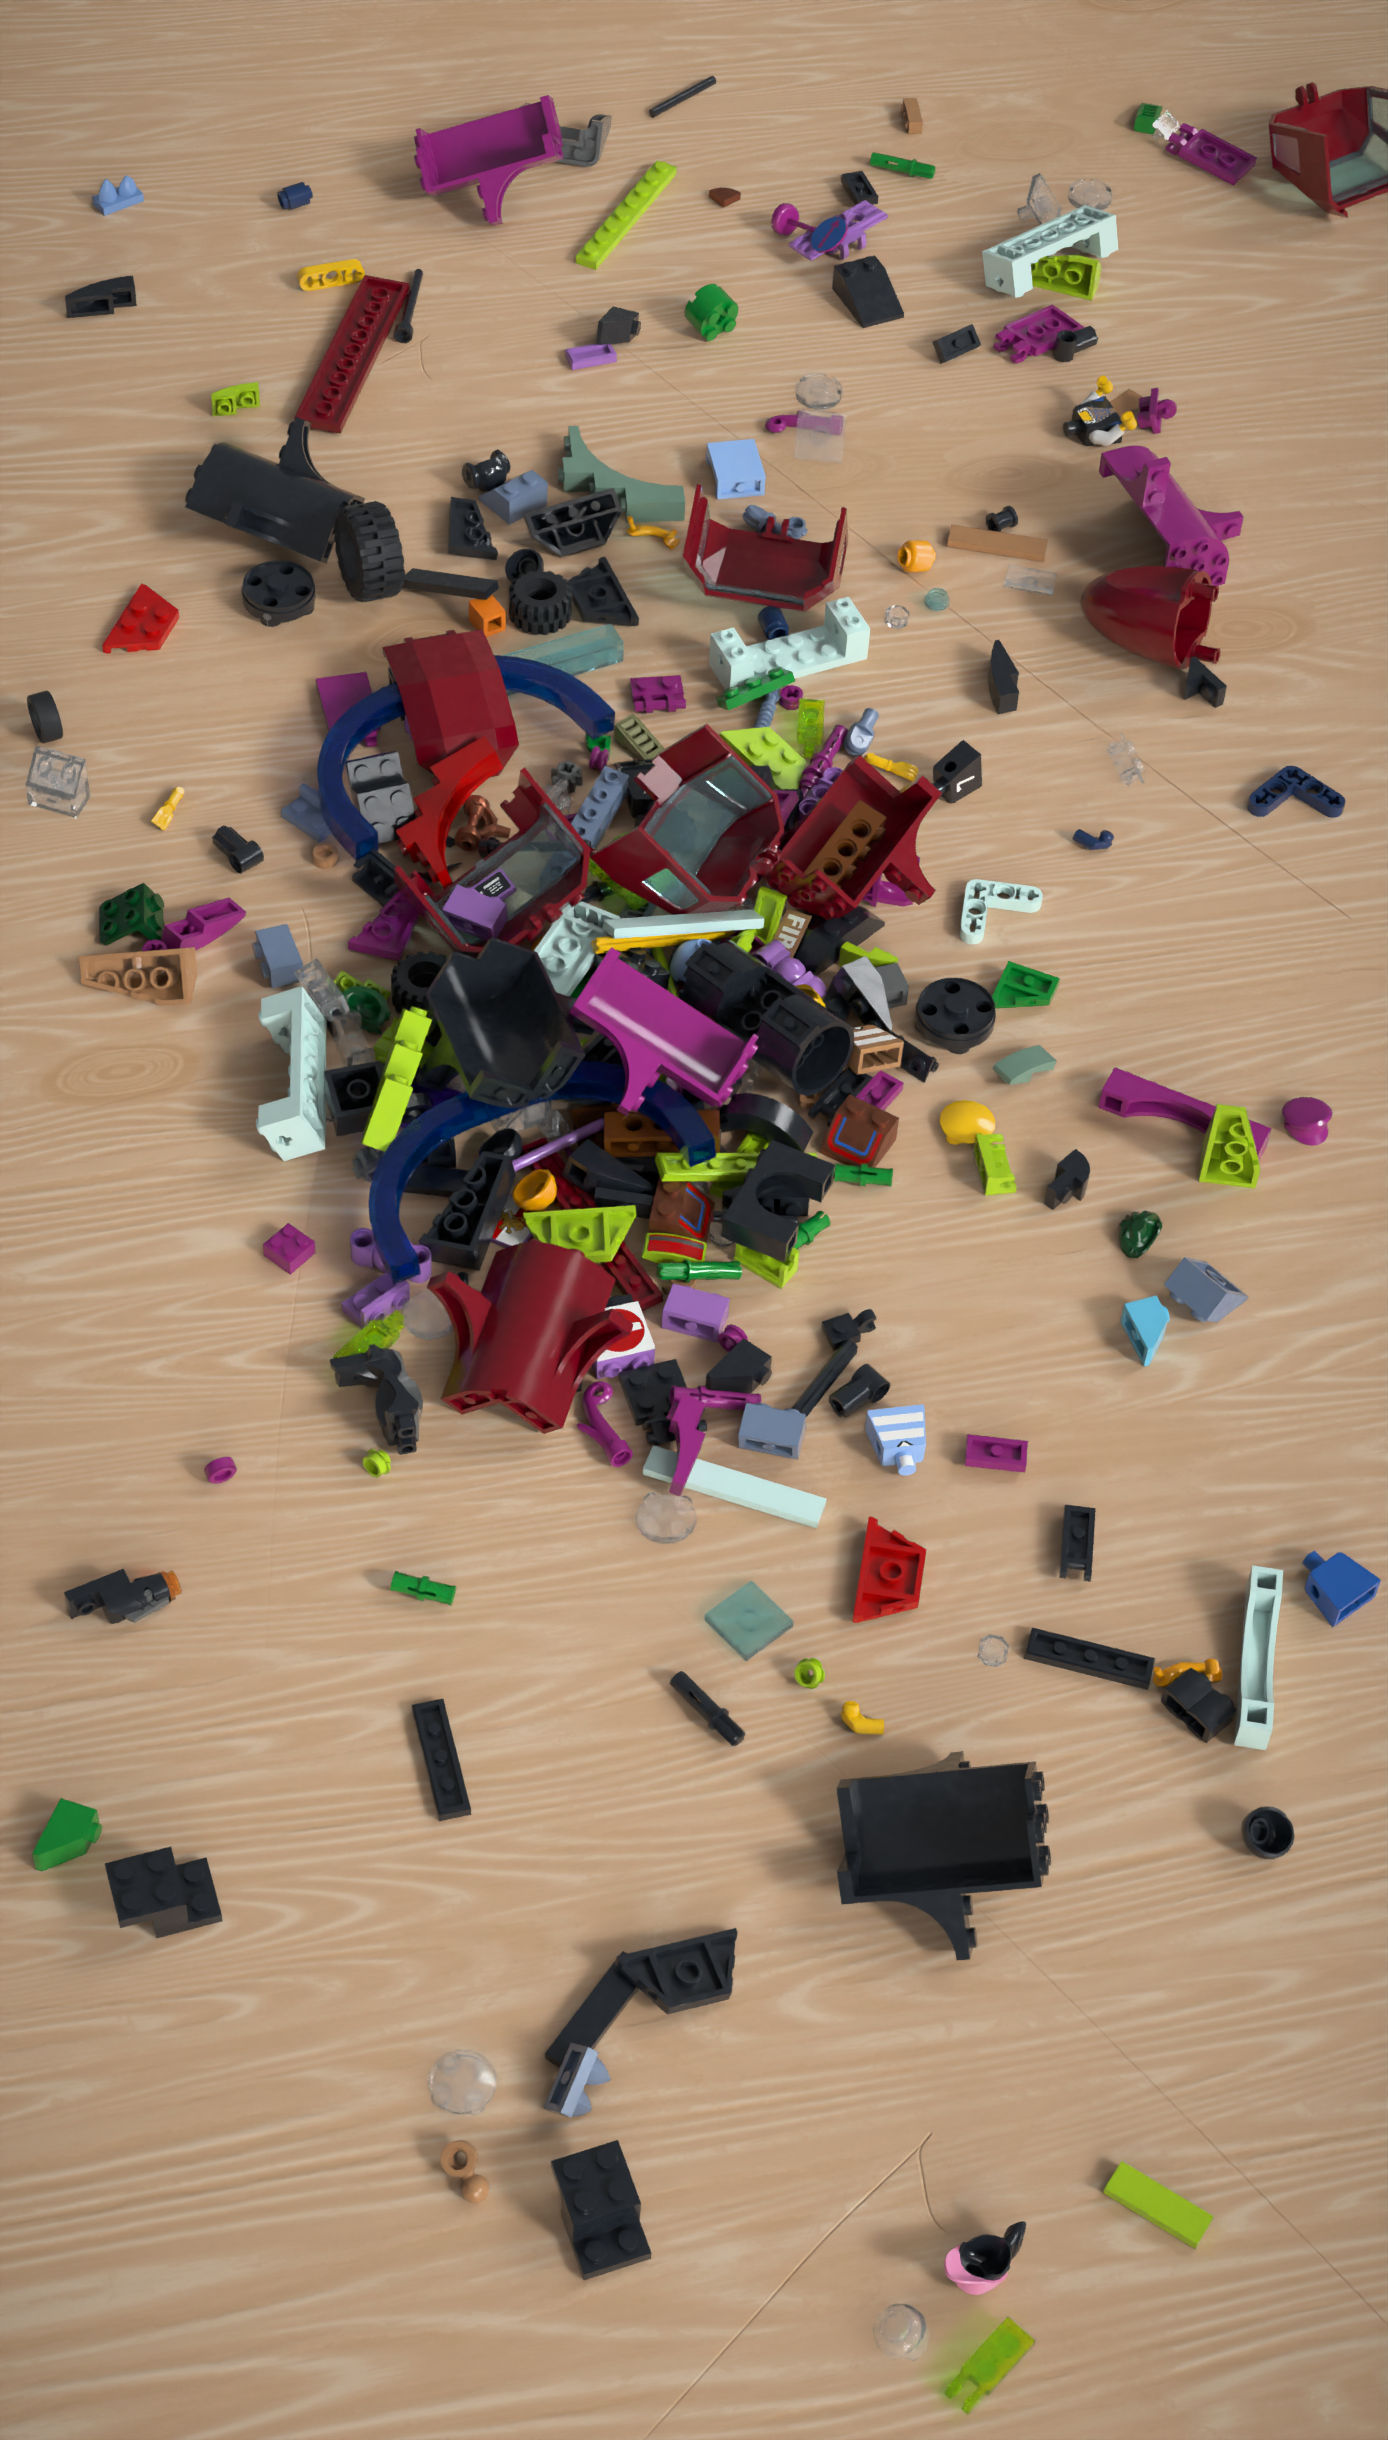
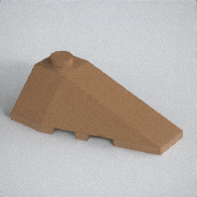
[79,947,197,1006]

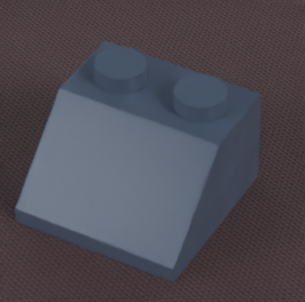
[479,470,548,525]
[1164,1257,1248,1323]

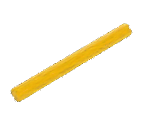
[591,930,734,954]

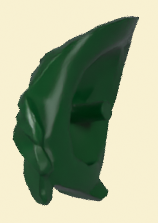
[338,986,391,1034]
[1119,1210,1162,1258]

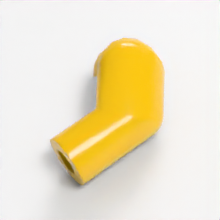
[840,1701,884,1735]

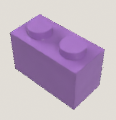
[442,885,508,941]
[662,1284,730,1343]

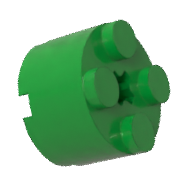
[685,284,738,341]

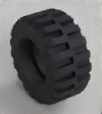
[334,501,405,603]

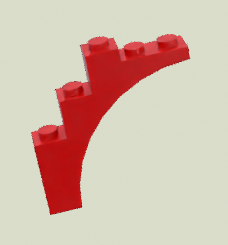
[396,736,503,889]

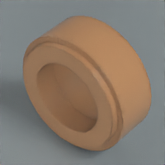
[311,843,338,869]

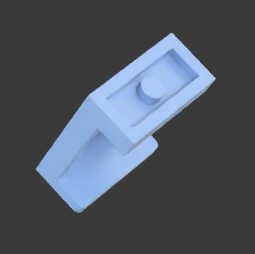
[706,439,766,499]

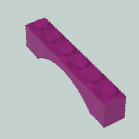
[1098,1067,1272,1160]

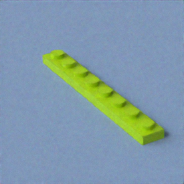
[576,160,677,270]

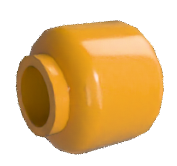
[897,540,936,573]

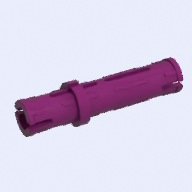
[669,1386,762,1411]

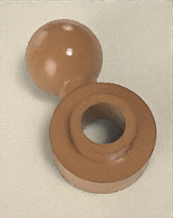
[441,2140,490,2203]

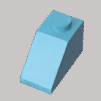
[1120,1295,1170,1366]

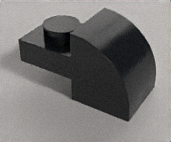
[1044,1149,1090,1210]

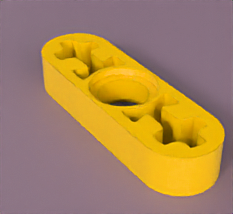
[297,259,365,291]

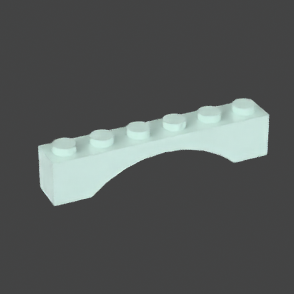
[1234,1565,1283,1750]

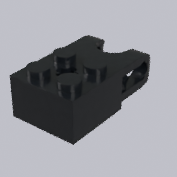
[323,1061,433,1136]

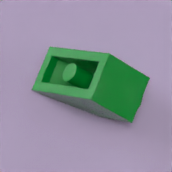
[32,1798,102,1872]

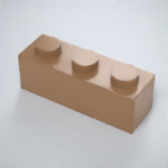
[900,98,923,134]

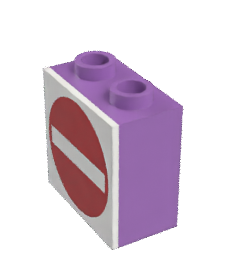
[592,1301,655,1379]

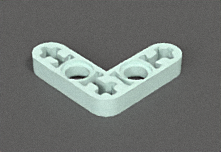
[960,879,1043,944]

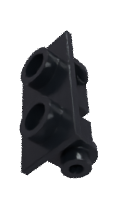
[889,1031,939,1083]
[642,1409,707,1446]

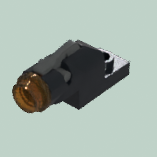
[64,1569,182,1624]

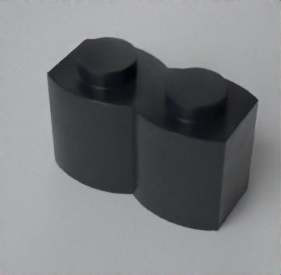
[1161,1668,1237,1743]

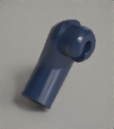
[1073,829,1114,850]

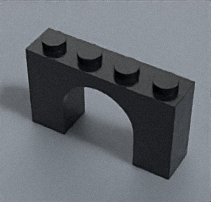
[719,1140,835,1262]

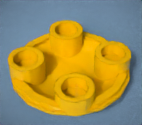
[939,1100,995,1145]

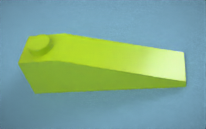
[1030,255,1102,301]
[1199,1104,1260,1188]

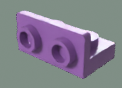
[341,1272,410,1331]

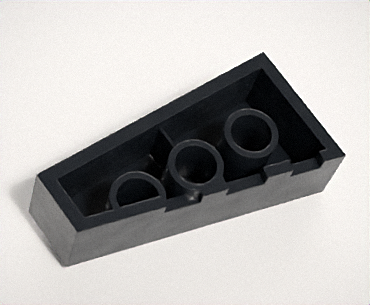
[419,1151,516,1271]

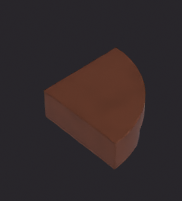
[709,187,741,208]

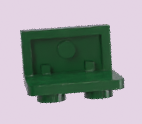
[99,883,165,946]

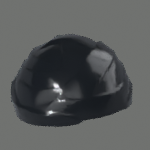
[505,548,544,583]
[478,1128,523,1160]
[1241,1806,1295,1859]

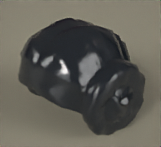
[462,449,511,491]

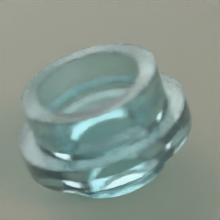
[925,588,950,611]

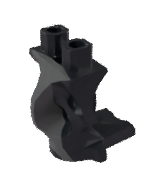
[330,1344,423,1455]

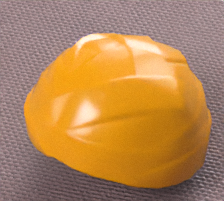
[512,1169,557,1212]

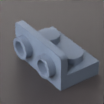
[281,783,342,843]

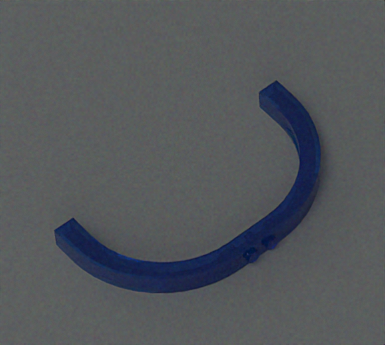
[317,655,615,861]
[368,1061,716,1285]

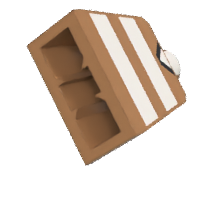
[847,1025,904,1075]

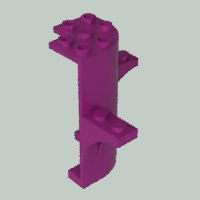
[414,95,564,226]
[1099,446,1244,586]
[568,947,759,1116]

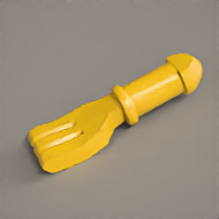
[864,753,919,782]
[151,787,184,831]

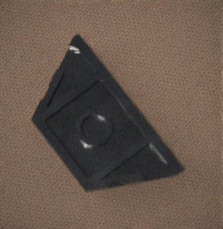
[568,557,639,626]
[615,1928,738,2015]

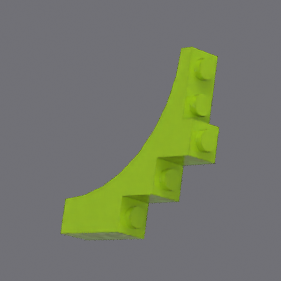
[360,1006,432,1153]

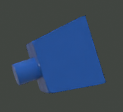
[1302,1551,1381,1627]

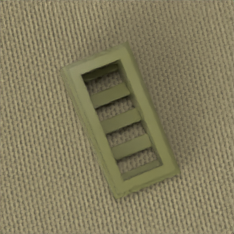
[614,714,665,760]

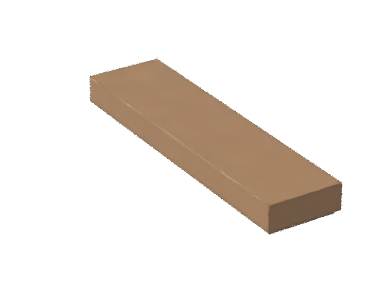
[947,524,1048,562]

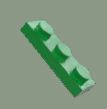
[716,667,795,711]

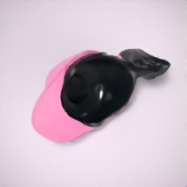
[944,2221,1026,2295]

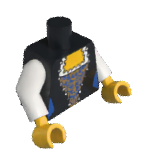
[1063,375,1137,446]

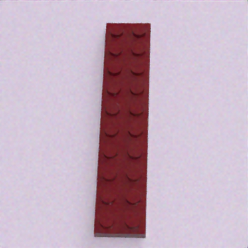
[294,275,409,434]

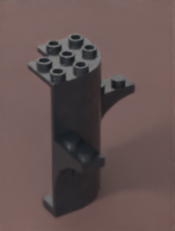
[185,417,365,564]
[415,937,595,1108]
[836,1751,1051,1960]

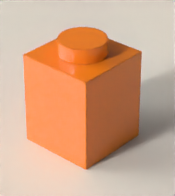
[469,595,506,637]

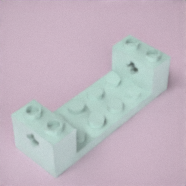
[982,205,1118,297]
[709,597,870,689]
[534,901,620,997]
[256,986,327,1161]

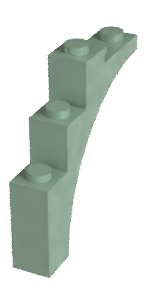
[558,426,685,523]

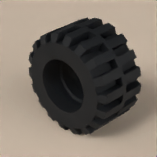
[509,570,572,635]
[391,951,447,1014]

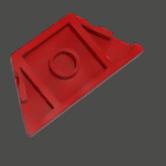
[102,583,180,654]
[852,1516,927,1623]

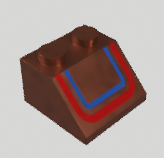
[819,1094,899,1168]
[649,1176,715,1243]

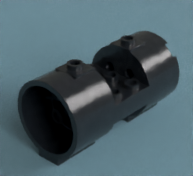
[679,940,854,1096]

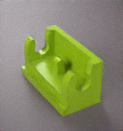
[973,1133,1017,1196]
[733,1244,800,1289]

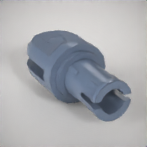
[743,505,792,536]
[844,708,879,756]

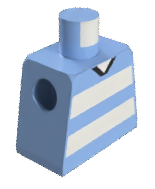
[865,1404,926,1476]

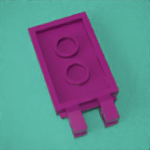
[1165,123,1257,186]
[993,305,1085,364]
[316,672,381,751]

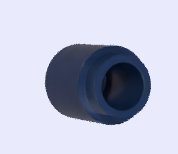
[277,182,313,210]
[758,606,789,640]

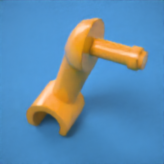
[627,516,681,549]
[1153,1658,1222,1687]

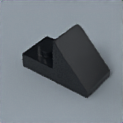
[1183,656,1227,708]

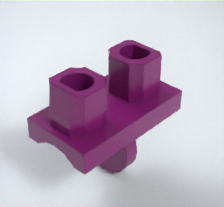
[1137,388,1177,434]

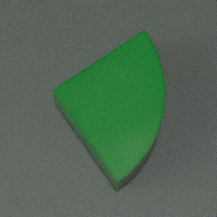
[585,734,611,761]

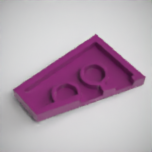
[348,891,420,961]

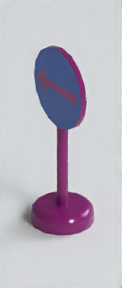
[771,203,848,253]

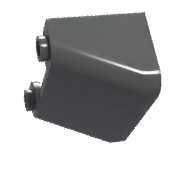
[520,103,612,166]

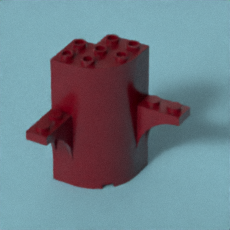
[762,755,942,920]
[426,1239,633,1434]

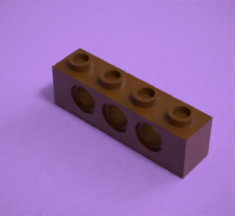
[804,800,886,890]
[604,1110,720,1157]

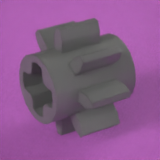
[551,761,583,794]
[352,1146,389,1182]

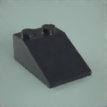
[832,255,904,328]

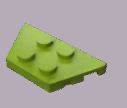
[719,727,806,789]
[523,1205,636,1263]

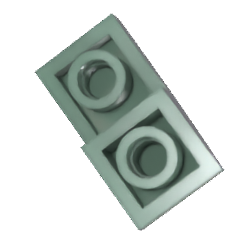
[992,1045,1057,1085]

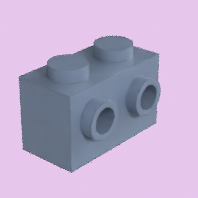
[252,924,304,988]
[738,1403,806,1460]

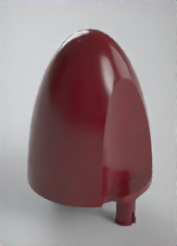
[1080,566,1221,669]

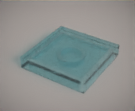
[704,1580,794,1661]

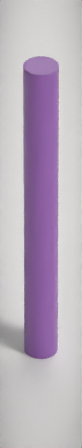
[512,1118,604,1172]

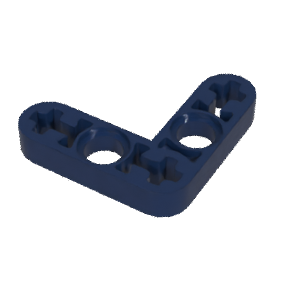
[1247,766,1345,818]

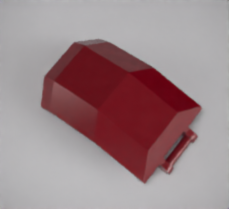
[382,629,519,777]

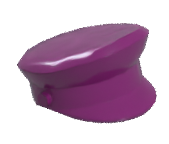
[1282,1097,1333,1146]

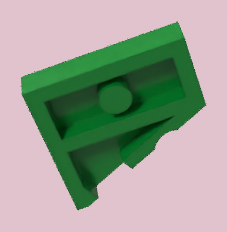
[992,961,1060,1009]

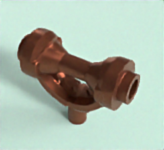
[455,795,511,851]

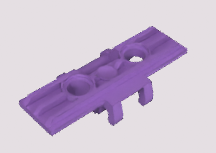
[789,200,888,261]

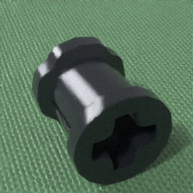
[985,506,1018,532]

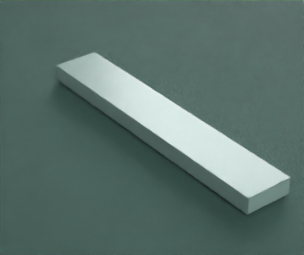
[603,909,764,939]
[643,1445,827,1529]

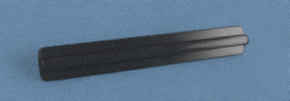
[791,1340,858,1417]

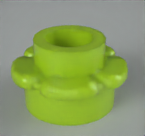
[363,1448,391,1478]
[794,1658,825,1689]

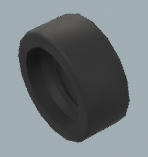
[27,690,63,744]

